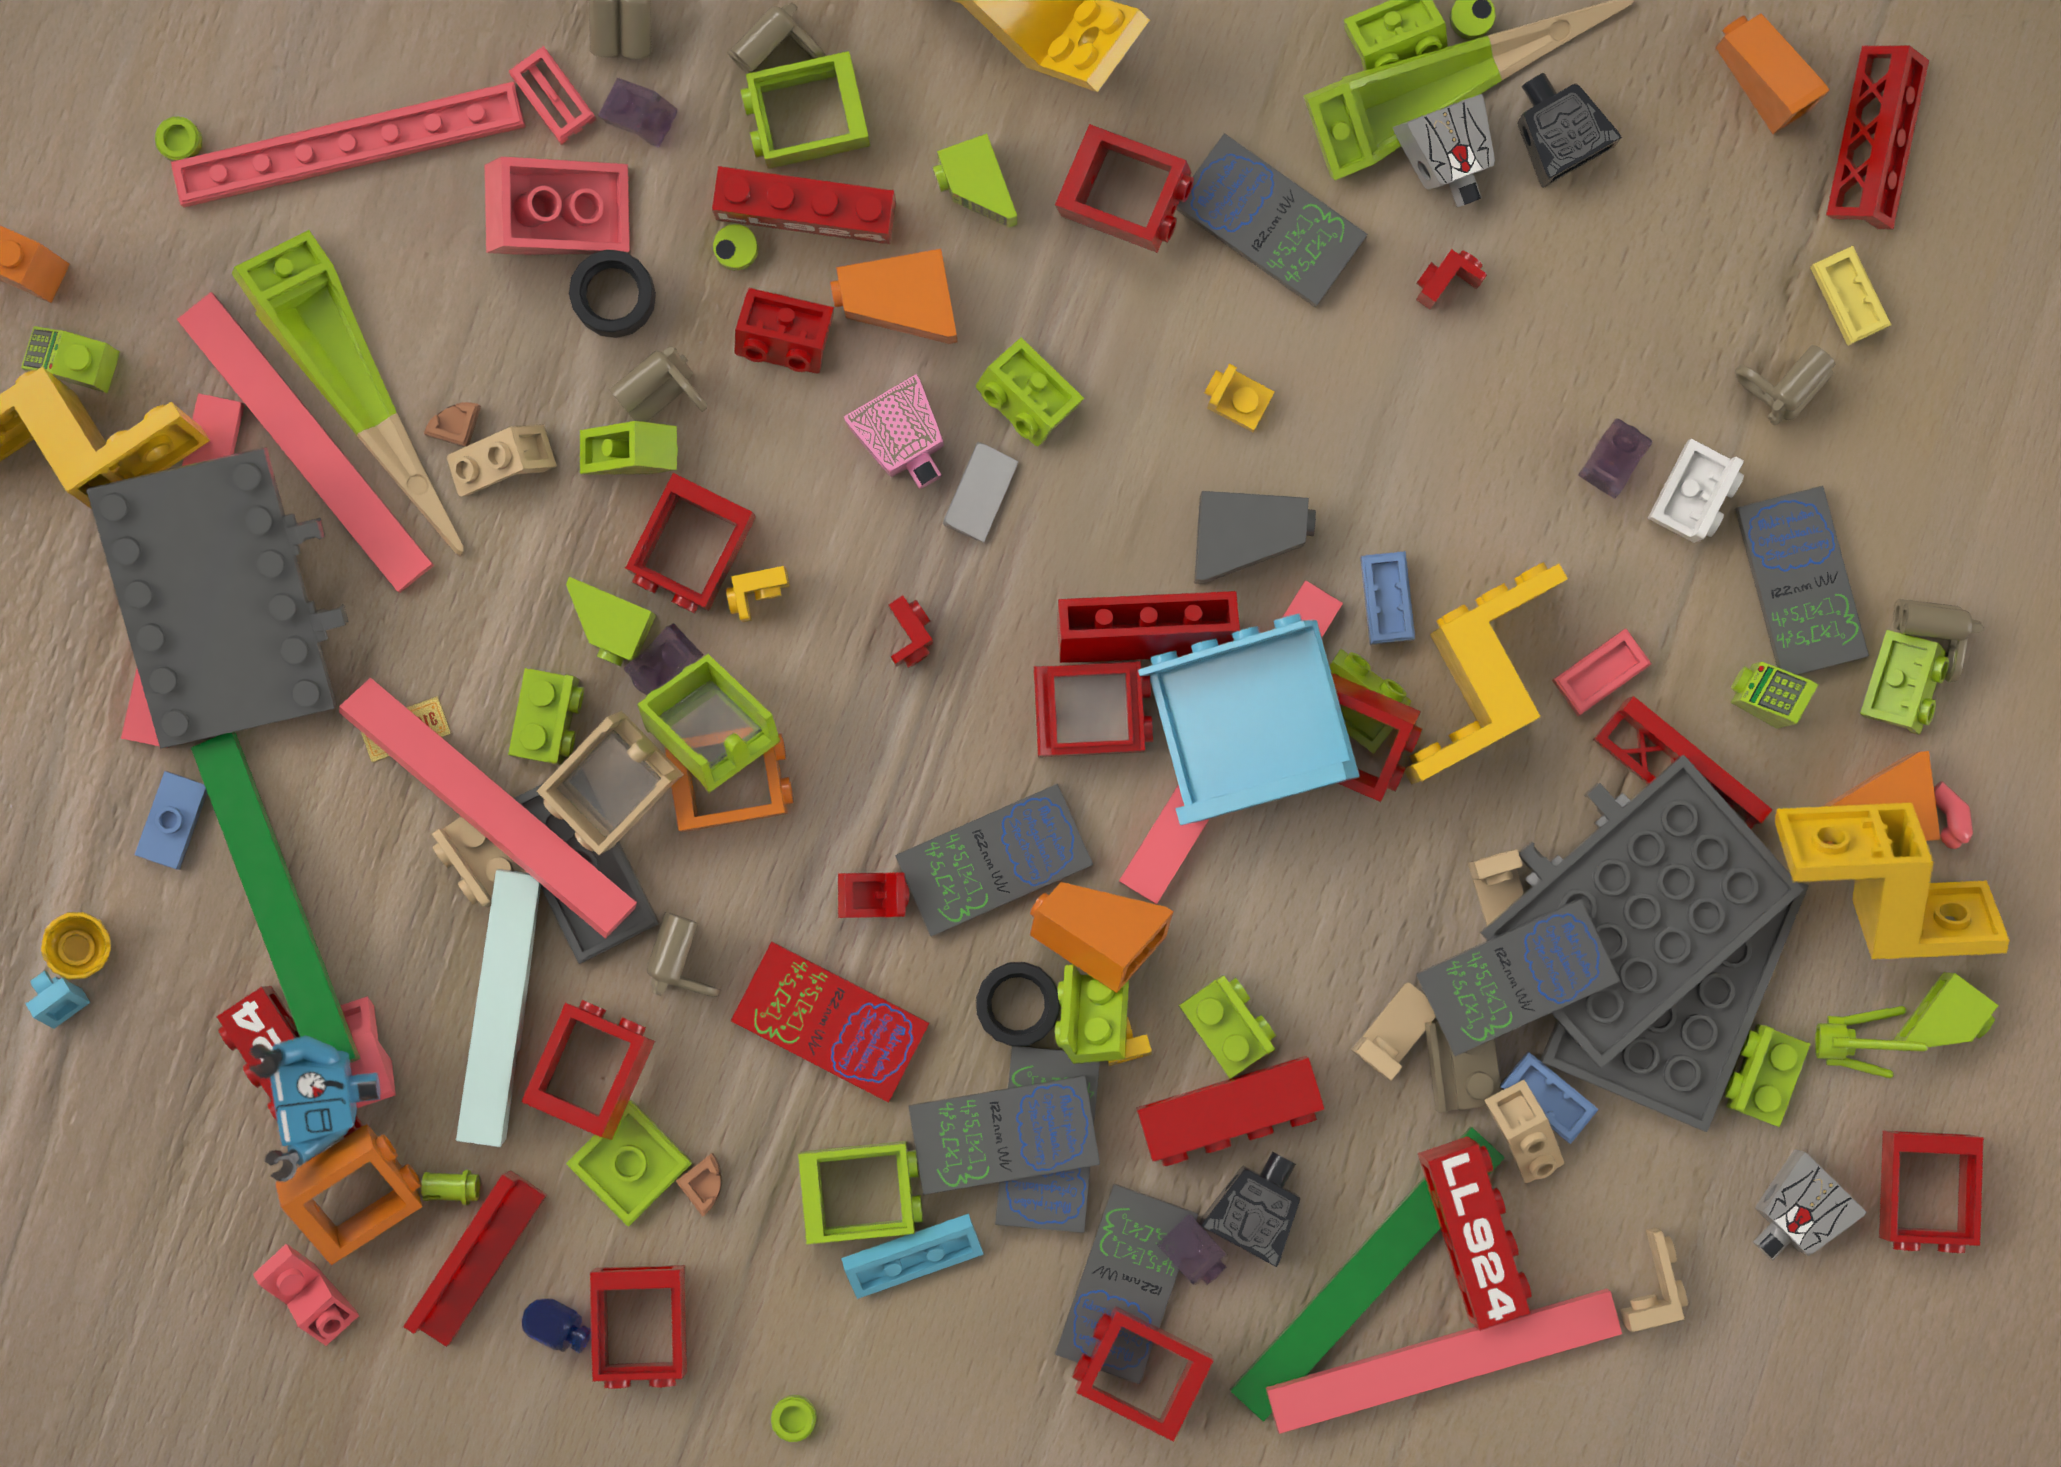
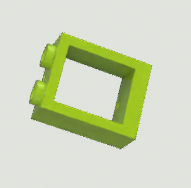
[740,51,870,169]
[798,1141,923,1245]

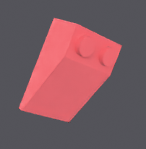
[485,157,630,255]

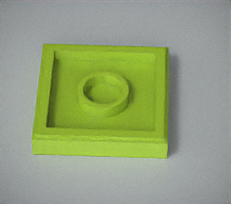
[566,1100,693,1227]

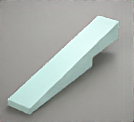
[456,869,541,1147]

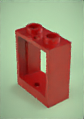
[1055,124,1194,253]
[625,473,756,614]
[1331,673,1423,802]
[521,1000,655,1140]
[1879,1130,1984,1253]
[590,1265,687,1389]
[1072,1306,1214,1442]

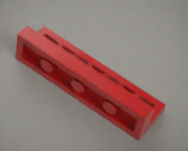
[1826,45,1929,229]
[1593,696,1773,829]
[403,1170,548,1347]

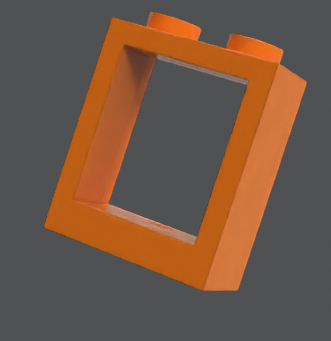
[665,728,794,832]
[275,1124,423,1266]

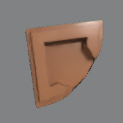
[423,402,481,447]
[676,1153,722,1216]

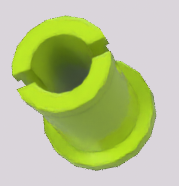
[421,1169,480,1205]

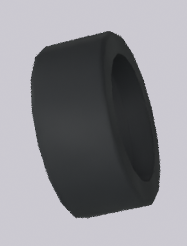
[569,249,656,338]
[976,962,1060,1046]

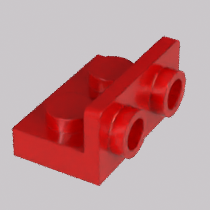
[734,288,834,374]

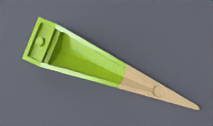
[1303,0,1634,180]
[232,230,463,556]

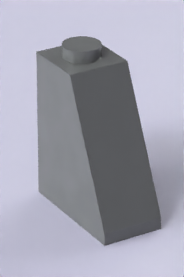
[1194,491,1316,584]

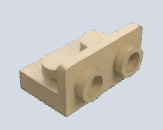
[432,817,527,907]

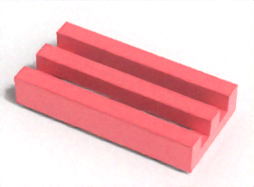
[508,46,597,145]

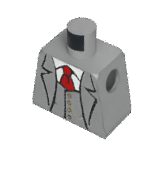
[1392,94,1495,207]
[1753,1149,1867,1261]

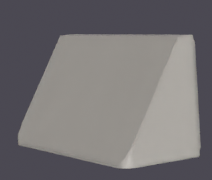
[943,442,1019,543]

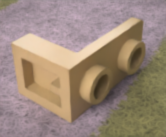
[447,425,557,496]
[1468,849,1524,926]
[1351,983,1436,1081]
[1485,1080,1564,1183]
[1620,1228,1688,1332]

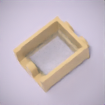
[537,711,684,855]

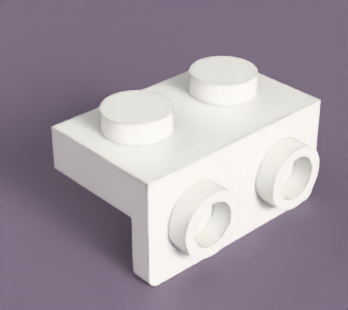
[1648,439,1744,543]

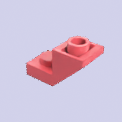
[340,996,396,1108]
[253,1244,359,1346]

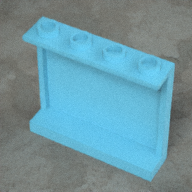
[1138,614,1359,825]

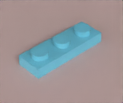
[842,1213,984,1299]

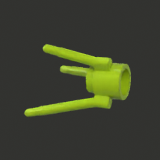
[1815,1006,1928,1078]

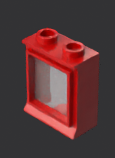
[1034,661,1153,758]

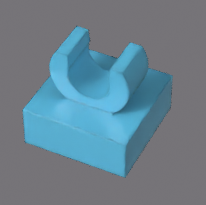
[26,971,90,1029]

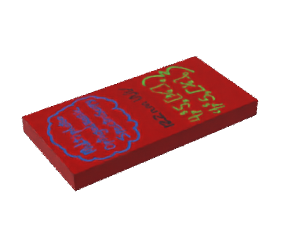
[730,941,930,1103]

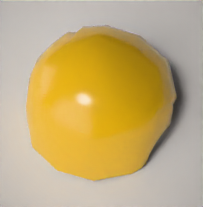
[41,912,111,980]

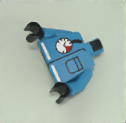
[249,1036,380,1182]

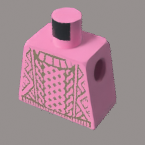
[844,374,944,489]

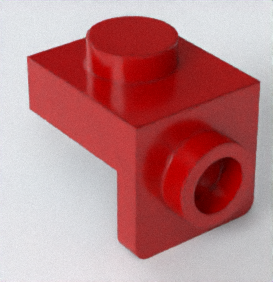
[1416,249,1487,309]
[888,595,933,668]
[838,872,910,918]

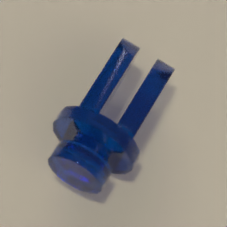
[522,1298,591,1353]

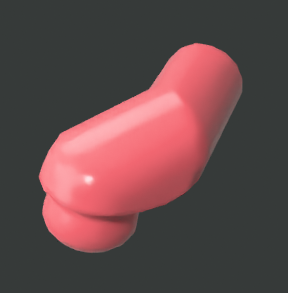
[1934,781,1973,849]

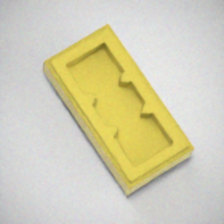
[1810,246,1891,346]

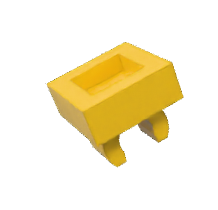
[1107,1017,1152,1066]

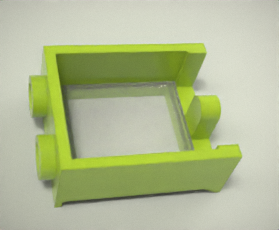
[637,654,780,793]

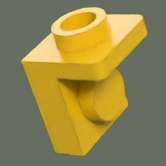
[1204,363,1275,432]
[726,566,790,622]

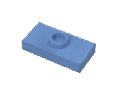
[1360,551,1415,645]
[134,771,207,870]
[1500,1052,1599,1144]

